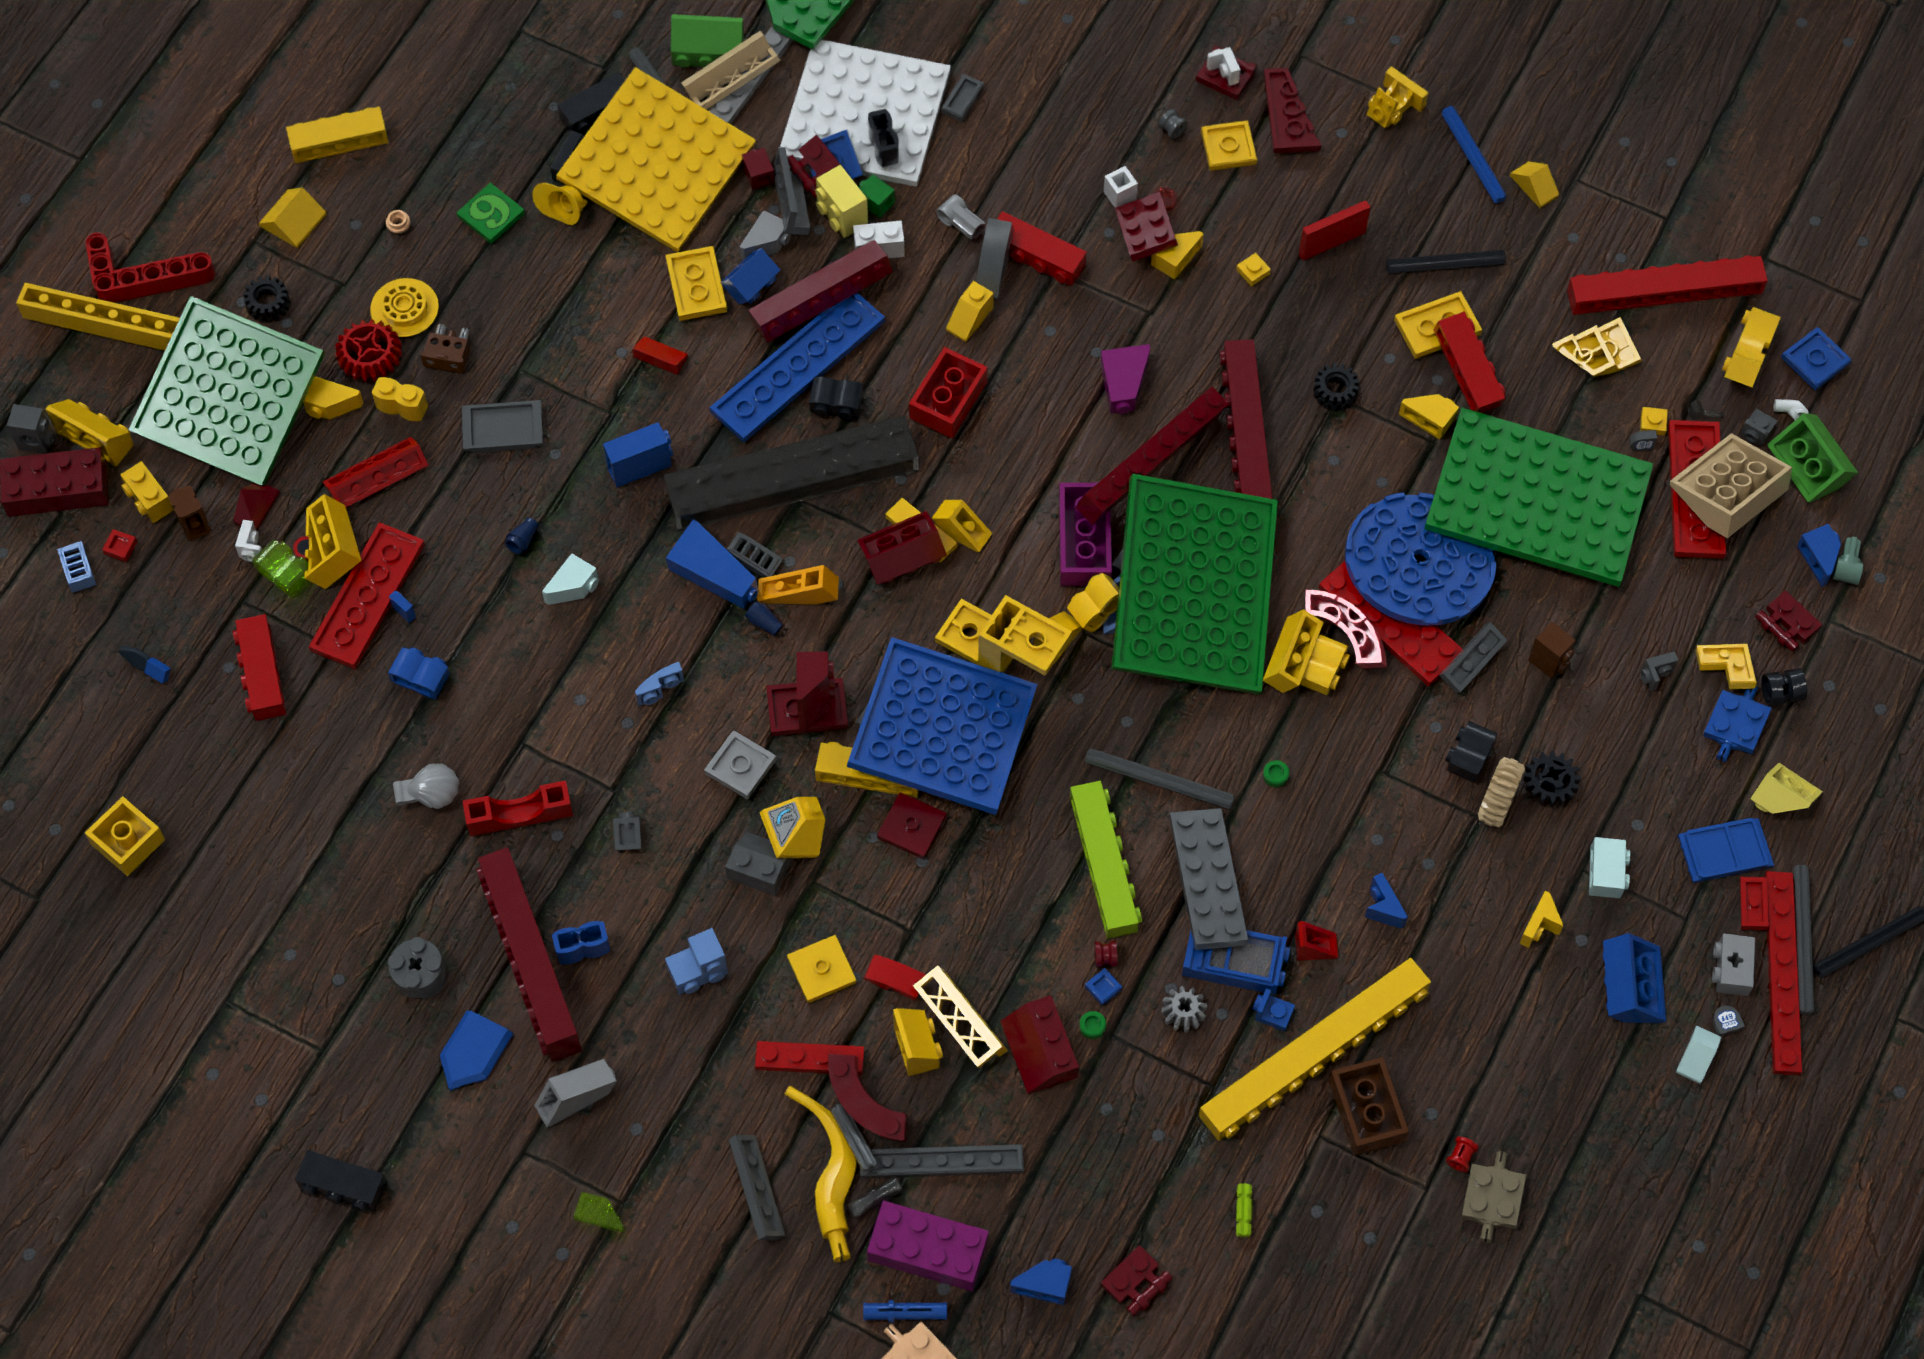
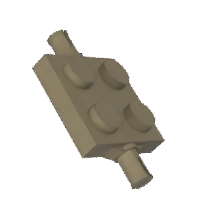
[1462,1151,1526,1243]

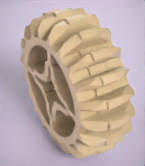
[1478,757,1525,828]

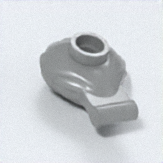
[393,763,459,809]

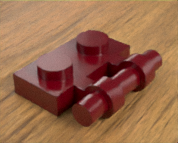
[788,134,847,198]
[1755,590,1822,652]
[1100,1245,1173,1316]

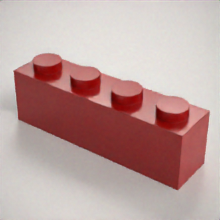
[997,211,1087,286]
[1433,311,1505,413]
[233,614,286,721]

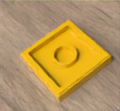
[1201,121,1257,171]

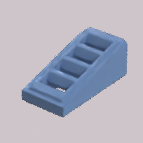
[57,541,97,593]

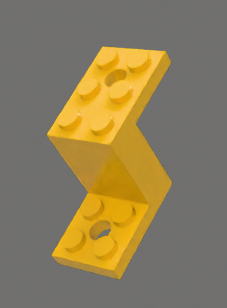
[935,595,1072,676]

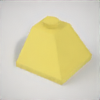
[1751,763,1823,814]

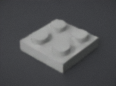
[704,730,777,800]

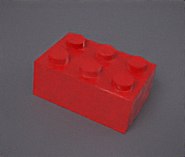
[909,347,988,439]

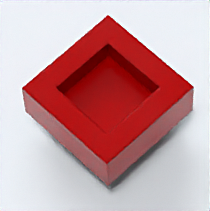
[102,529,138,562]

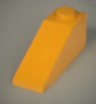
[757,565,839,605]

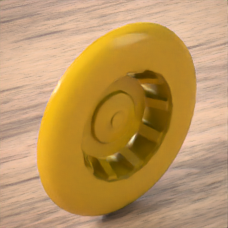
[370,278,439,337]

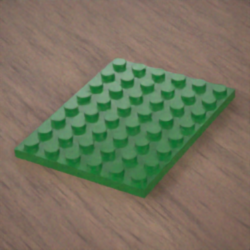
[1424,407,1653,587]
[1111,474,1278,695]

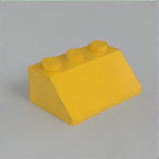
[45,399,134,467]

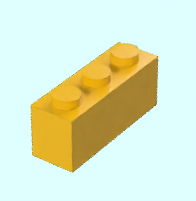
[1263,609,1324,693]

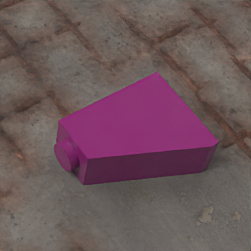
[1100,344,1150,414]

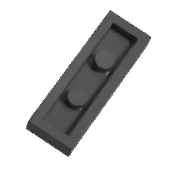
[1439,622,1507,694]

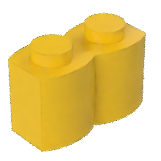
[372,377,428,421]
[1067,573,1119,633]
[1300,634,1350,695]

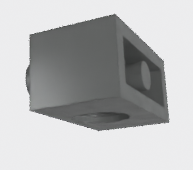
[6,404,55,454]

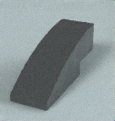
[976,218,1014,300]

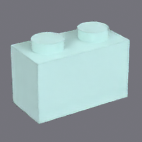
[1589,837,1630,898]

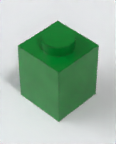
[858,174,895,218]

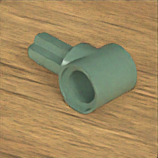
[1832,537,1863,585]

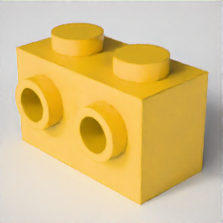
[120,461,174,523]

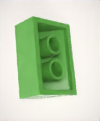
[671,14,745,68]
[1767,413,1858,503]

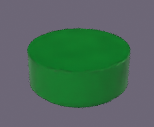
[1263,760,1289,788]
[1079,1011,1106,1040]

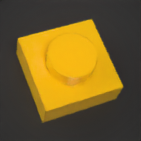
[1236,253,1271,287]
[1640,407,1667,436]

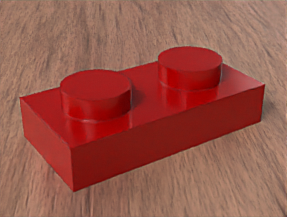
[1739,877,1769,930]

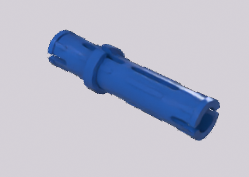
[863,1300,947,1322]

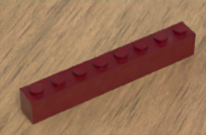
[1219,339,1272,499]
[1075,386,1229,525]

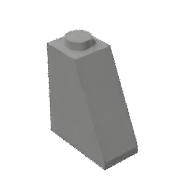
[534,1059,617,1127]

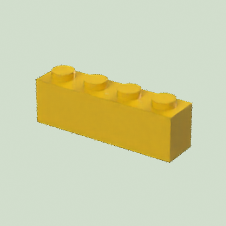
[286,106,389,163]
[815,742,919,798]

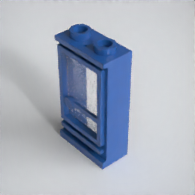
[1182,930,1290,995]

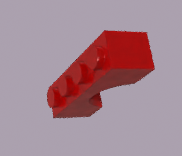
[463,780,573,837]

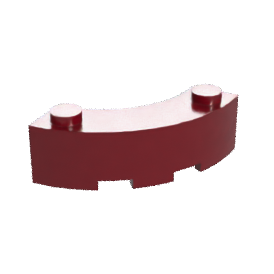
[828,1054,908,1142]

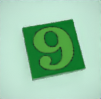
[456,183,525,244]

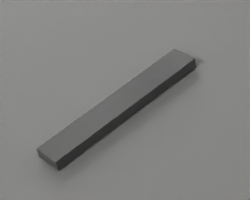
[860,1144,1024,1179]

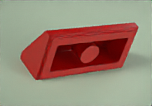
[632,336,688,375]

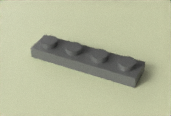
[729,1135,785,1240]

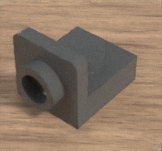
[1740,409,1777,446]
[1640,651,1678,691]
[613,812,642,850]

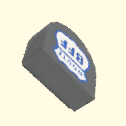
[1629,430,1657,451]
[1712,1006,1745,1036]

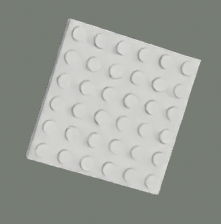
[780,40,951,187]

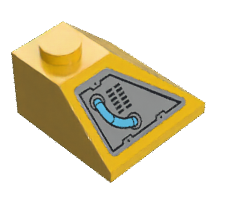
[760,797,826,858]

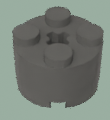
[388,937,447,999]

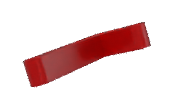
[86,232,216,303]

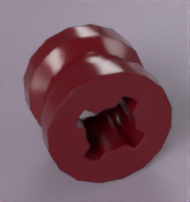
[1094,940,1118,968]

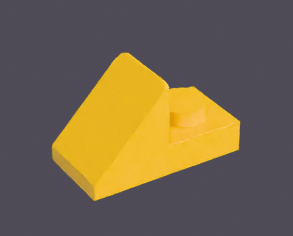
[1519,891,1563,948]

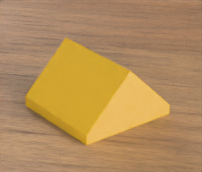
[258,187,326,248]

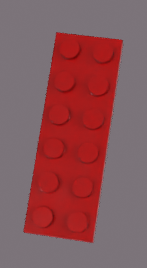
[1668,420,1726,559]
[309,522,425,669]
[1318,561,1462,687]

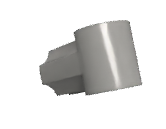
[936,194,985,240]

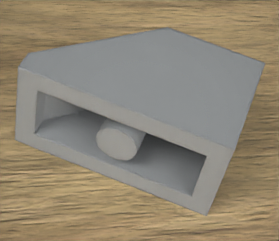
[740,210,791,260]

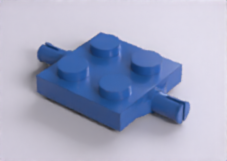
[1703,686,1772,762]

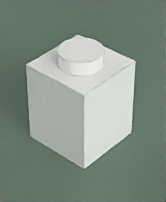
[1104,166,1138,208]

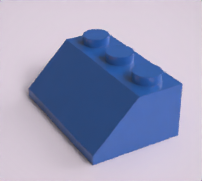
[1603,933,1666,1023]

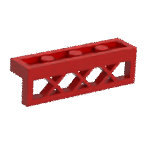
[323,437,428,507]

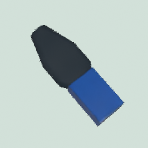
[119,645,171,684]

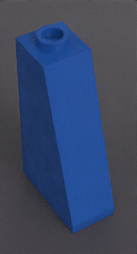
[666,520,759,609]

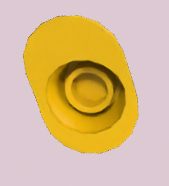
[532,183,587,225]

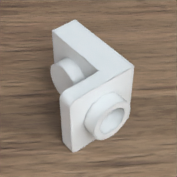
[1207,47,1240,86]
[235,520,264,562]

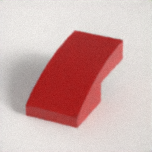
[863,955,926,1000]

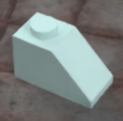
[542,554,599,605]

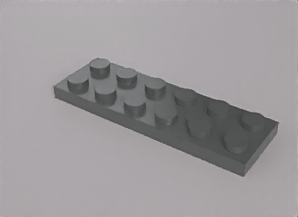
[1169,808,1248,950]

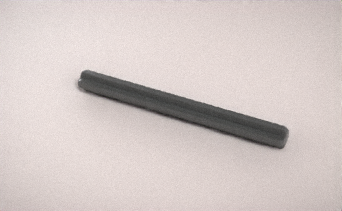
[1085,748,1234,809]
[1793,865,1814,1015]

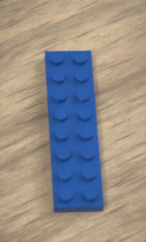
[709,293,885,442]

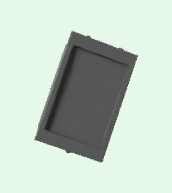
[462,400,544,453]

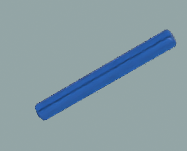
[1442,106,1506,204]

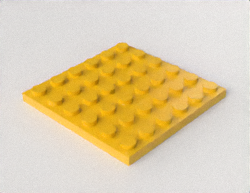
[556,67,756,253]

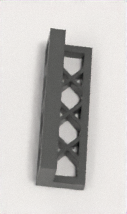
[773,147,810,235]

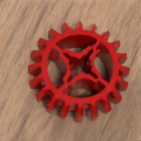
[335,318,402,383]

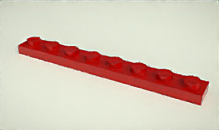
[1764,871,1802,1075]

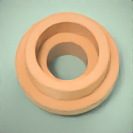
[386,210,410,234]

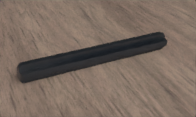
[1386,250,1506,273]
[1813,906,1924,978]

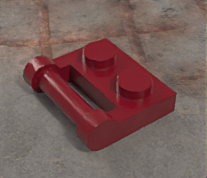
[1196,45,1258,101]

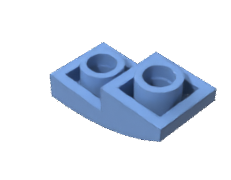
[635,662,684,706]

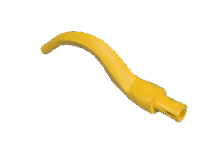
[785,1085,856,1262]

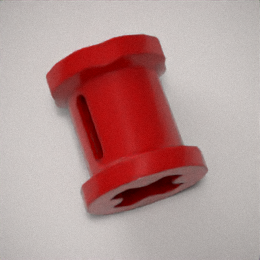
[1445,1136,1479,1172]

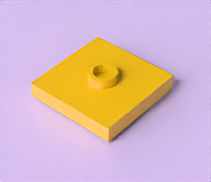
[787,935,857,1003]

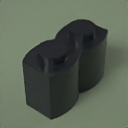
[868,109,899,167]
[809,377,864,420]
[1445,721,1498,783]

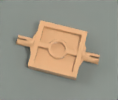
[882,1322,956,1359]

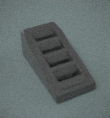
[727,532,783,577]

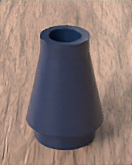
[505,517,539,554]
[745,601,784,636]

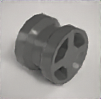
[1158,109,1188,139]

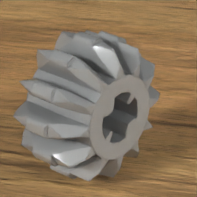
[1161,986,1207,1033]

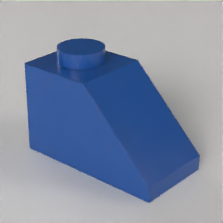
[1797,524,1841,587]
[1010,1259,1072,1305]

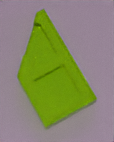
[574,1192,624,1233]

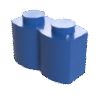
[388,647,450,699]
[552,921,611,964]

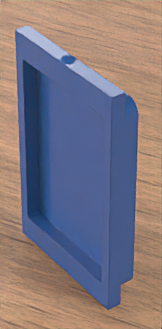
[1678,818,1774,883]

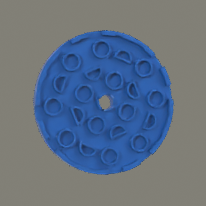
[1345,492,1496,626]

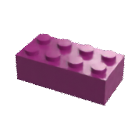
[1059,483,1112,586]
[867,1201,989,1292]

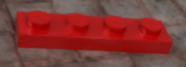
[755,1041,864,1075]

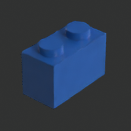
[720,248,780,304]

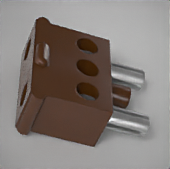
[420,324,470,373]

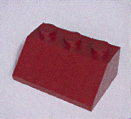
[857,511,947,585]
[797,652,835,732]
[1000,995,1079,1095]

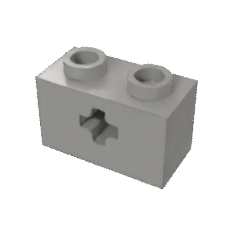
[1712,934,1755,996]

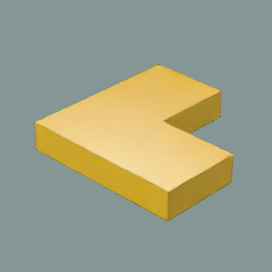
[1695,644,1756,689]

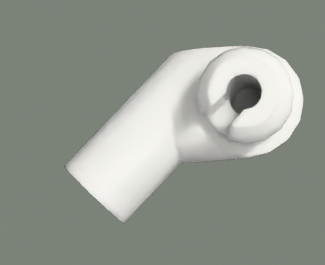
[1774,399,1809,420]

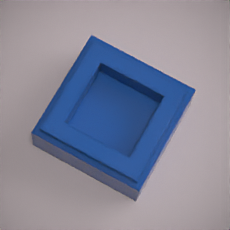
[389,590,416,623]
[1085,968,1122,1006]

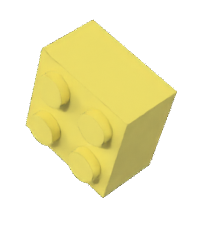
[815,165,868,238]

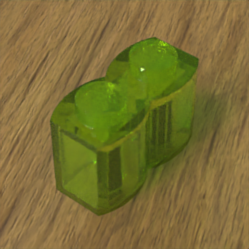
[252,539,308,597]

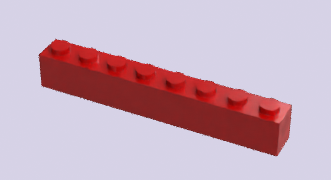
[1567,256,1768,315]

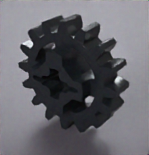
[1523,750,1581,807]

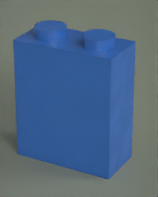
[603,422,673,488]

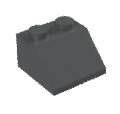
[725,832,792,896]

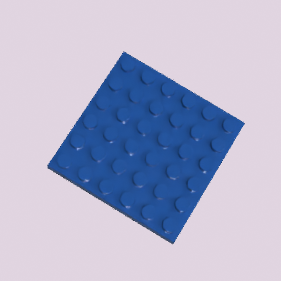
[847,637,1037,815]

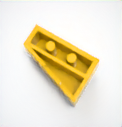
[304,494,362,589]

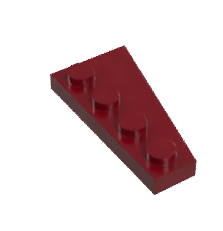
[1263,68,1321,153]

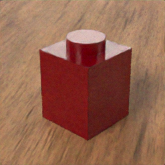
[742,148,775,190]

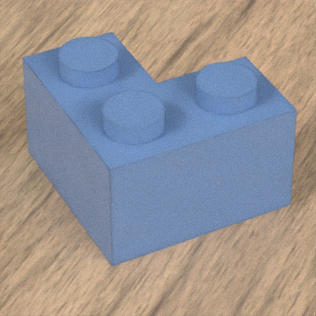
[665,928,728,995]

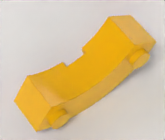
[1722,307,1781,387]

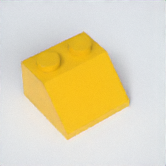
[893,1008,943,1077]

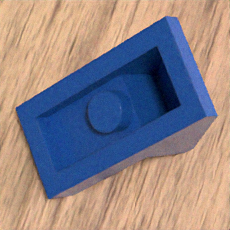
[1365,872,1408,928]

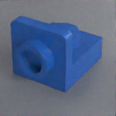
[1253,988,1295,1032]

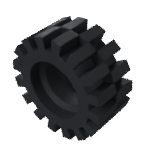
[243,275,290,323]
[1313,363,1359,411]

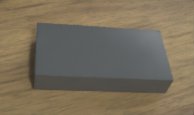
[941,74,984,122]

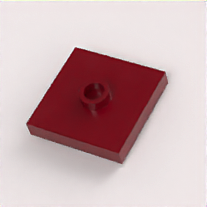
[877,792,947,860]

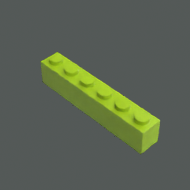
[1070,781,1142,939]

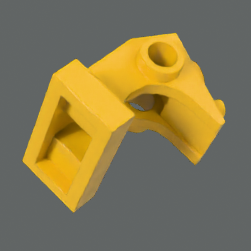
[1367,66,1429,128]

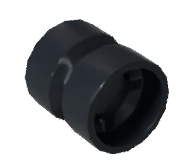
[1761,668,1807,706]

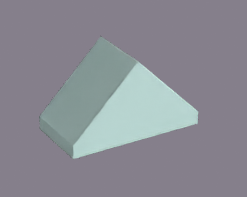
[1675,1026,1721,1084]

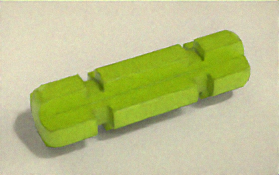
[1236,1183,1252,1238]

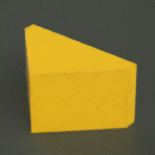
[1510,161,1559,208]

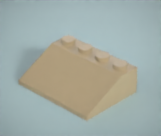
[1670,433,1792,538]

